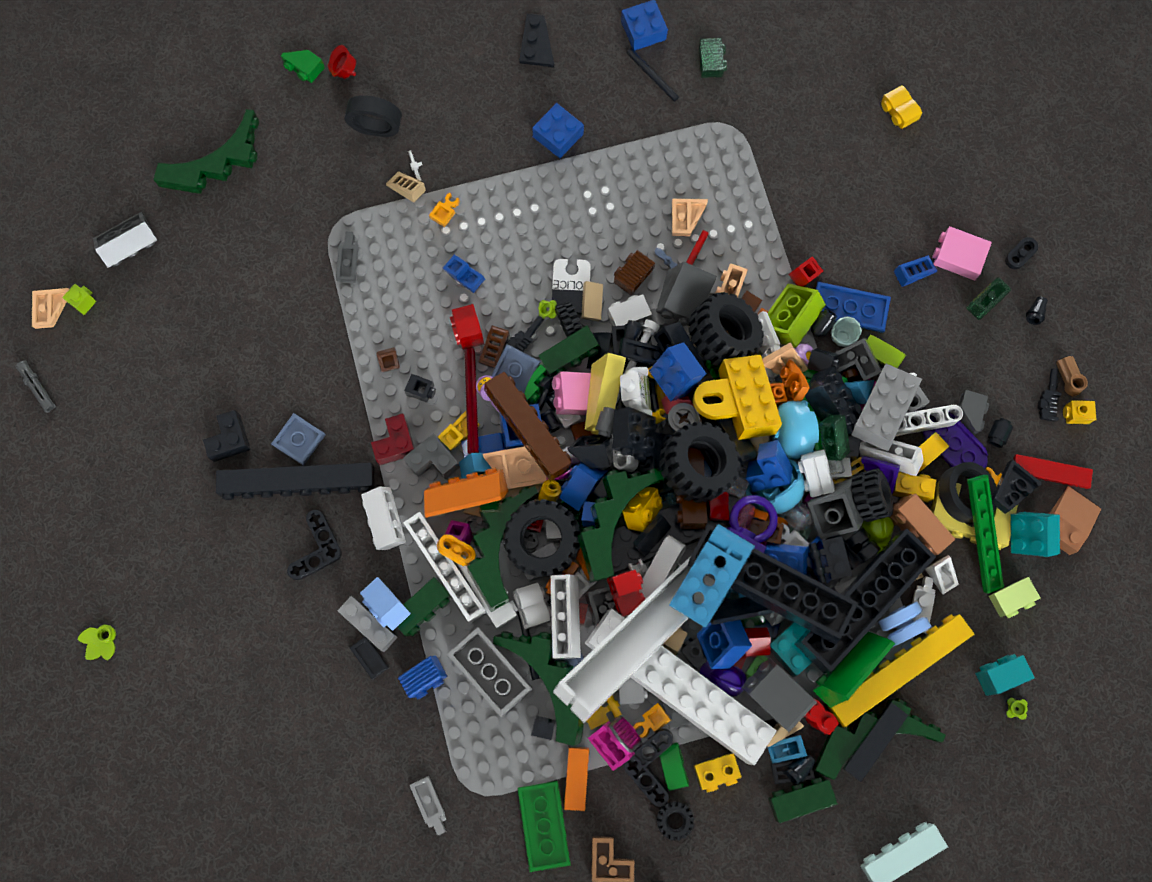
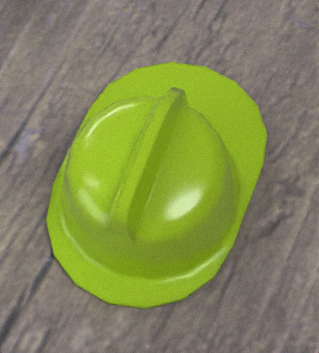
[862,517,894,544]

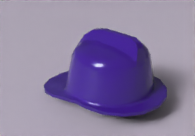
[699,661,746,697]

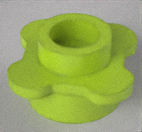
[538,300,557,319]
[1006,698,1028,720]

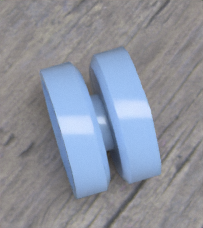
[878,601,932,647]

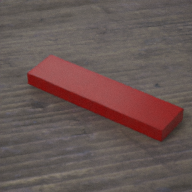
[1014,454,1093,489]

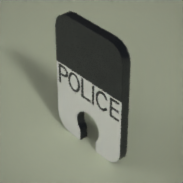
[552,259,591,314]

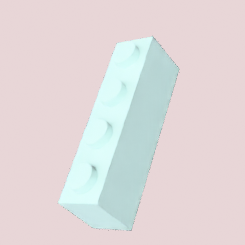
[860,822,948,882]

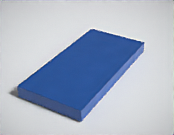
[815,282,891,333]

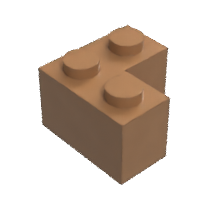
[592,836,634,882]

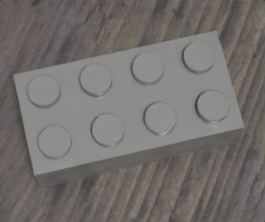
[852,364,922,451]
[447,627,532,717]

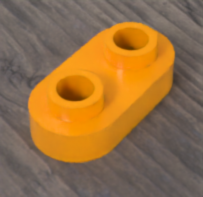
[437,534,476,566]

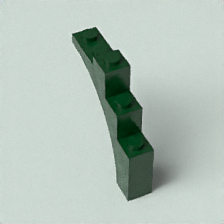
[153,109,259,194]
[578,468,666,583]
[467,486,539,612]
[493,631,584,746]
[813,698,946,780]

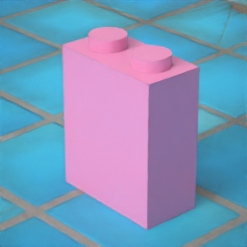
[932,226,992,280]
[552,372,591,415]

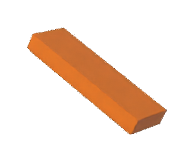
[564,747,589,811]

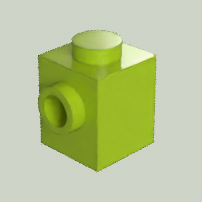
[62,284,96,315]

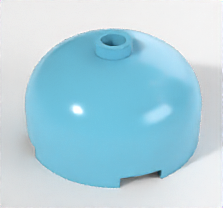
[771,400,819,459]
[745,459,805,514]

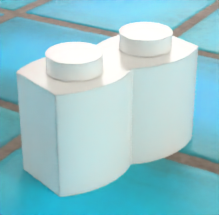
[513,583,552,630]

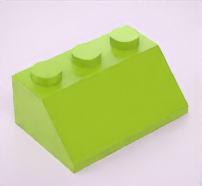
[768,283,826,348]

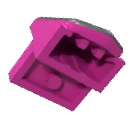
[588,716,642,771]

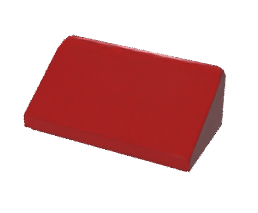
[708,490,729,521]

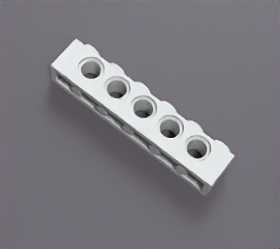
[403,512,487,624]

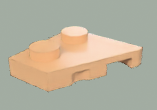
[762,342,808,375]

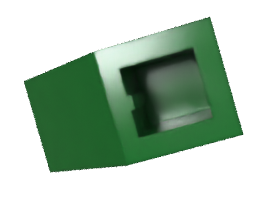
[281,50,325,83]

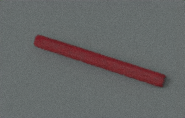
[464,347,479,454]

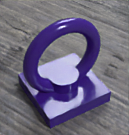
[726,495,778,553]

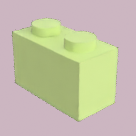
[989,577,1040,618]

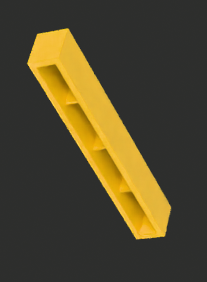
[827,614,974,727]

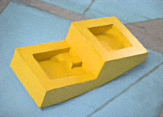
[438,411,480,451]

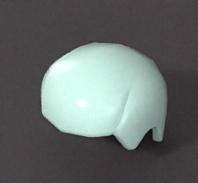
[831,316,862,347]

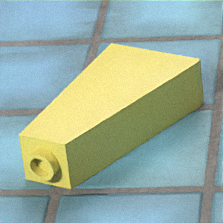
[585,353,626,435]

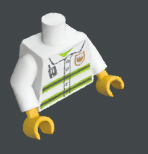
[620,367,666,424]

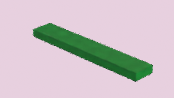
[967,475,1004,594]

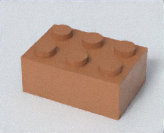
[890,494,955,555]

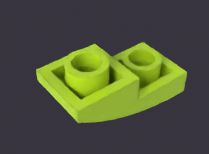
[867,335,906,368]

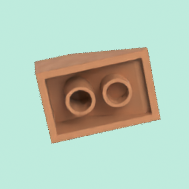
[1049,486,1101,555]

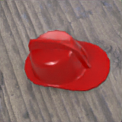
[328,45,356,79]

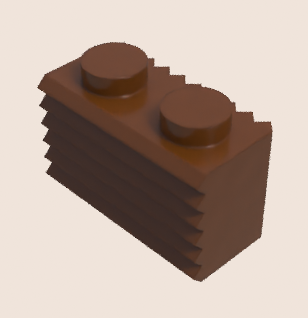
[614,250,655,296]

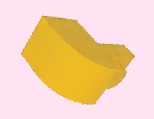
[918,432,949,473]

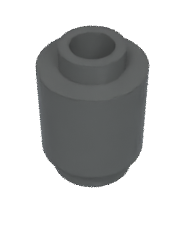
[595,407,615,438]

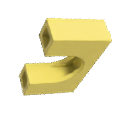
[931,482,1018,550]

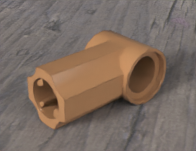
[1056,356,1088,396]

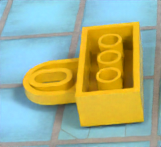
[693,355,782,440]

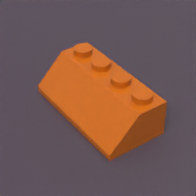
[424,468,509,518]

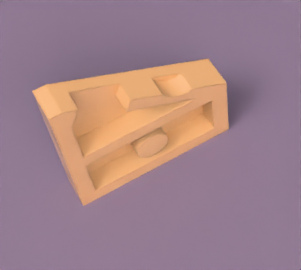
[672,199,708,236]
[32,288,69,329]

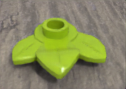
[78,625,116,660]

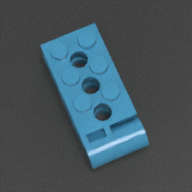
[669,524,755,628]

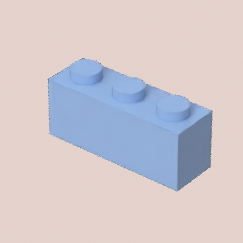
[360,577,410,631]

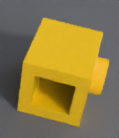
[1063,401,1096,424]

